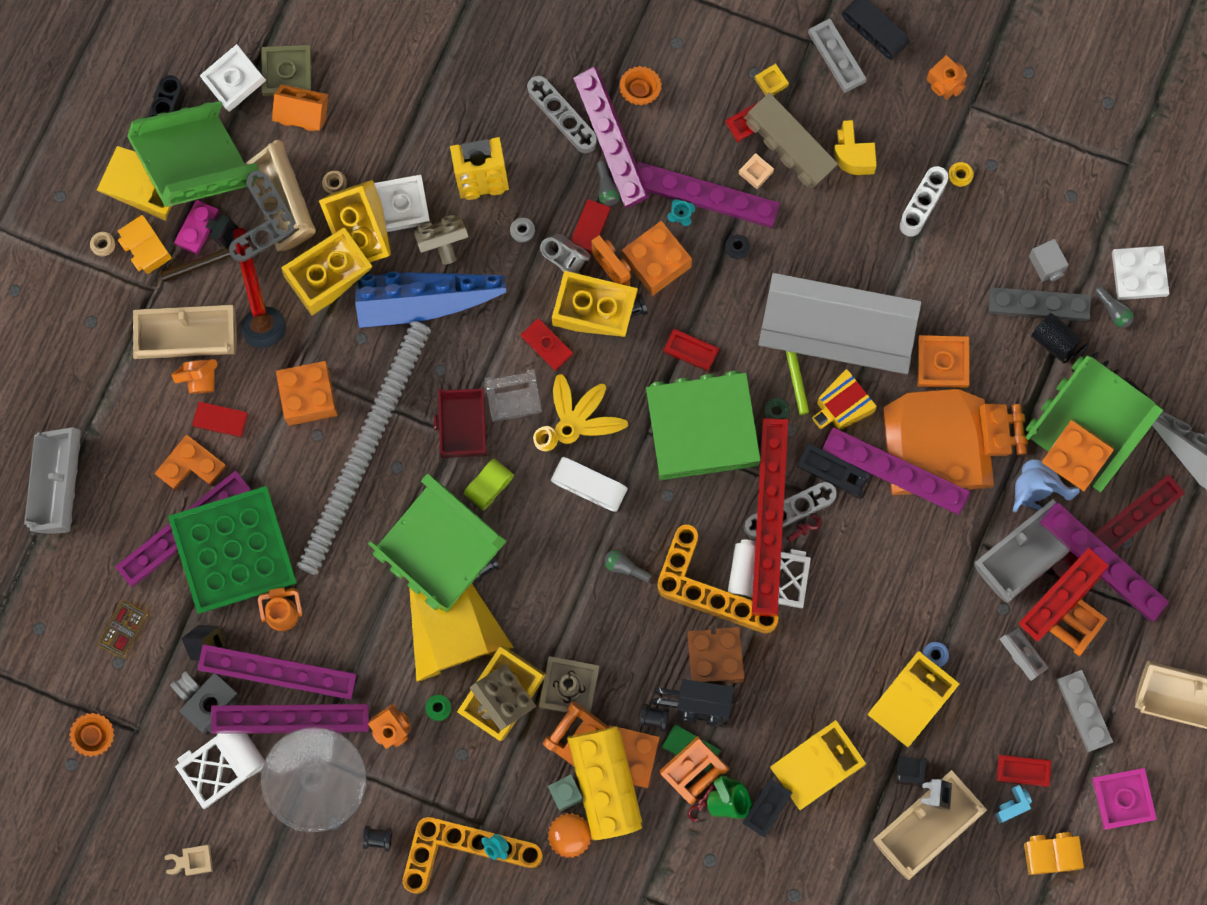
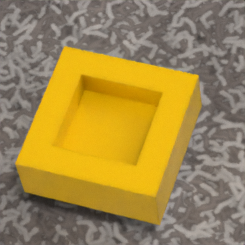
[755,63,789,96]

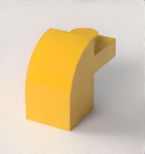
[833,120,876,175]

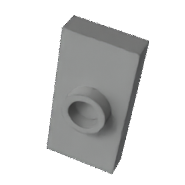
[1000,627,1049,681]

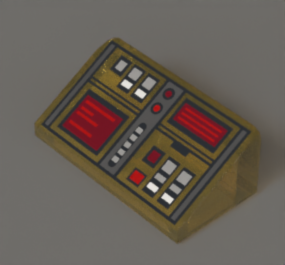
[97,600,148,659]

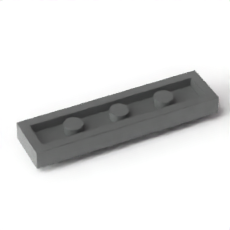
[988,287,1091,322]

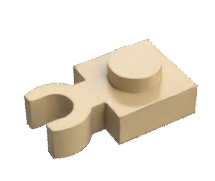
[165,845,213,876]

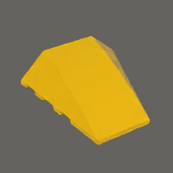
[409,583,514,682]

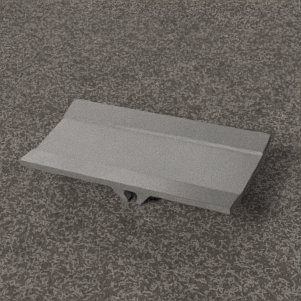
[758,273,921,375]

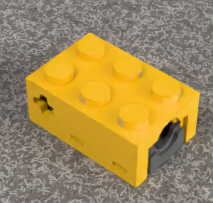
[450,137,509,200]

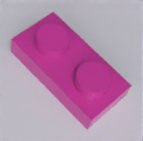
[174,200,220,255]

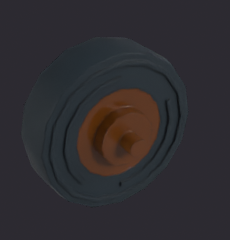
[241,306,286,348]

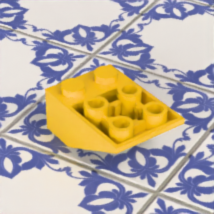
[97,146,173,221]
[867,651,959,747]
[770,720,866,811]

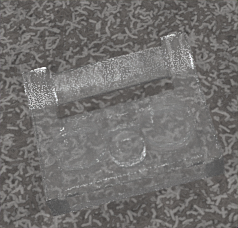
[485,369,542,422]

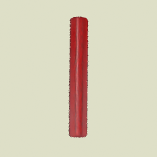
[232,228,266,317]

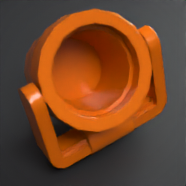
[171,359,217,394]
[258,587,303,632]

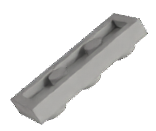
[808,19,866,93]
[1056,670,1113,753]

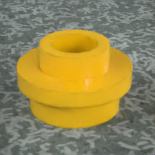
[948,162,974,187]
[533,426,558,452]

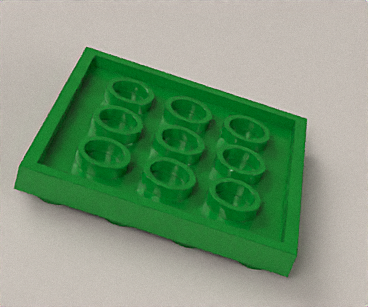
[168,486,297,614]

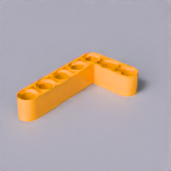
[658,525,778,634]
[403,817,543,894]

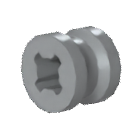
[170,671,201,703]

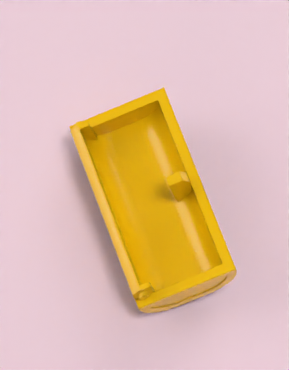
[567,726,642,840]

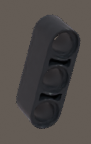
[842,0,910,60]
[147,75,185,118]

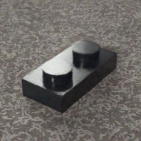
[743,779,793,838]

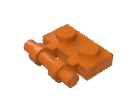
[979,404,1028,456]

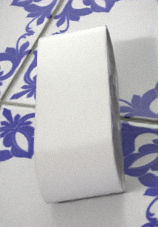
[900,166,948,236]
[551,457,628,512]

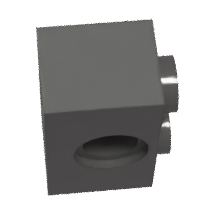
[179,673,241,735]

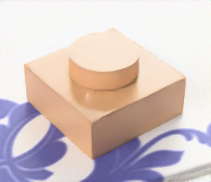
[739,153,774,189]

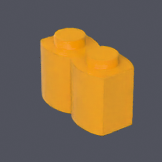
[118,215,172,275]
[1024,832,1084,875]

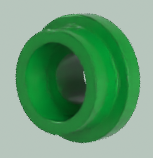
[425,695,451,721]

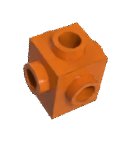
[926,55,967,100]
[368,703,411,749]

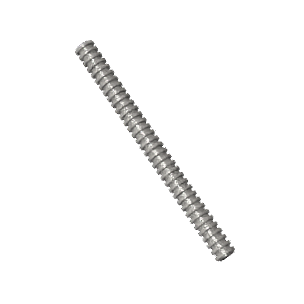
[297,321,431,575]

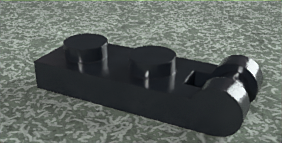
[797,443,872,499]

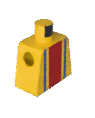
[812,369,877,430]

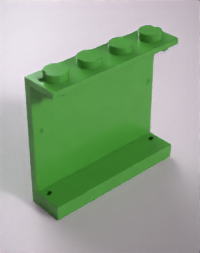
[127,101,260,207]
[1025,354,1164,492]
[646,371,760,481]
[368,473,507,612]

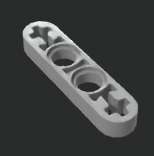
[527,76,597,153]
[745,482,837,539]

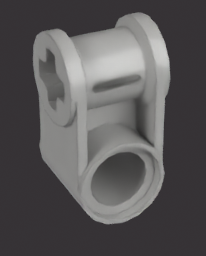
[540,234,591,274]

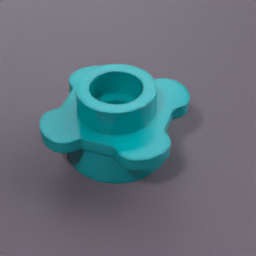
[668,199,695,226]
[482,834,509,860]

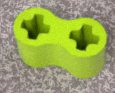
[464,458,514,511]

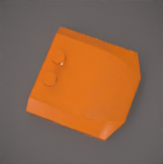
[883,389,994,495]

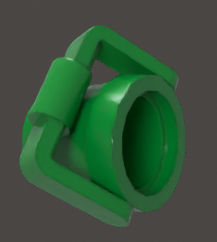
[707,776,753,819]

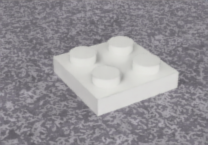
[200,44,266,112]
[374,175,430,232]
[1112,246,1169,300]

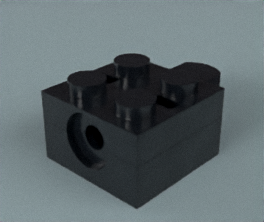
[652,679,734,727]

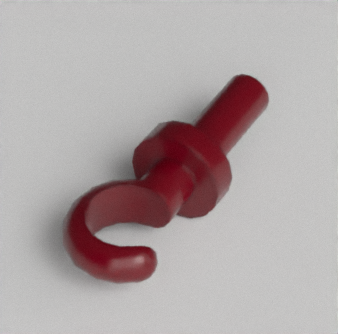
[787,515,821,542]
[688,785,716,822]

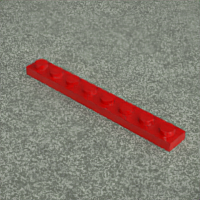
[752,418,788,617]

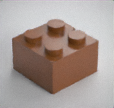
[687,627,744,685]

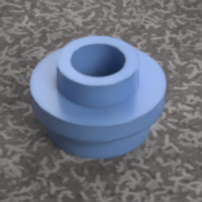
[923,642,949,668]

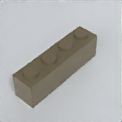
[745,92,838,189]

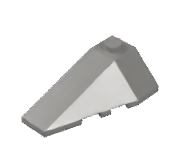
[1152,411,1207,491]

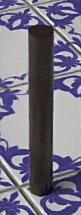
[161,247,231,282]

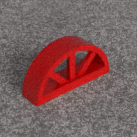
[1018,547,1109,642]

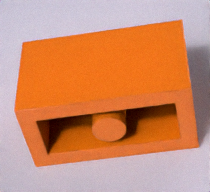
[272,84,328,131]

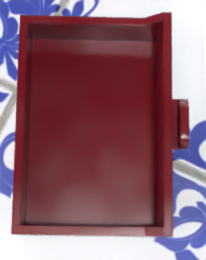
[434,388,487,458]

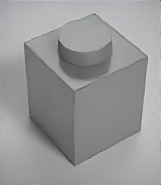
[1029,239,1068,282]

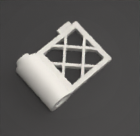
[728,540,811,609]
[175,733,267,809]

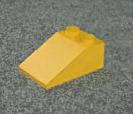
[319,180,391,262]
[281,227,372,316]
[552,271,638,337]

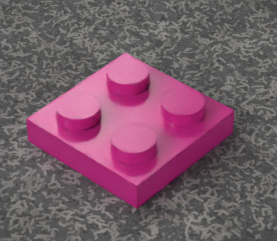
[1092,768,1157,830]

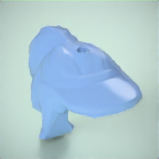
[1013,459,1080,512]

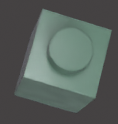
[548,775,583,812]

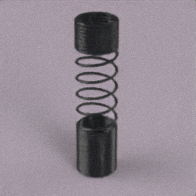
[1031,312,1148,396]

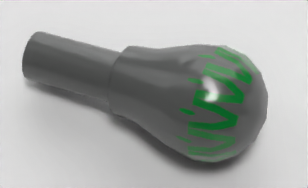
[596,161,620,207]
[1095,286,1134,328]
[604,550,652,583]

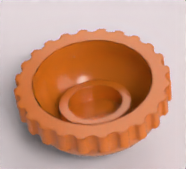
[619,66,662,105]
[69,713,114,757]
[548,813,592,858]

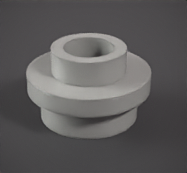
[510,218,535,243]

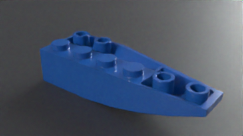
[355,272,506,328]

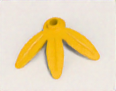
[553,374,628,444]

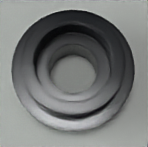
[725,234,750,259]

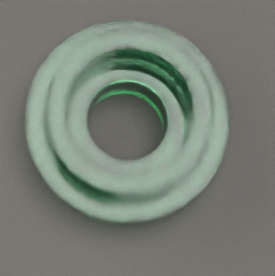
[764,398,790,419]

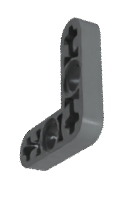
[229,171,295,262]

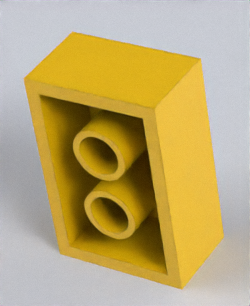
[457,646,547,741]

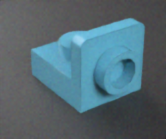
[995,785,1032,824]

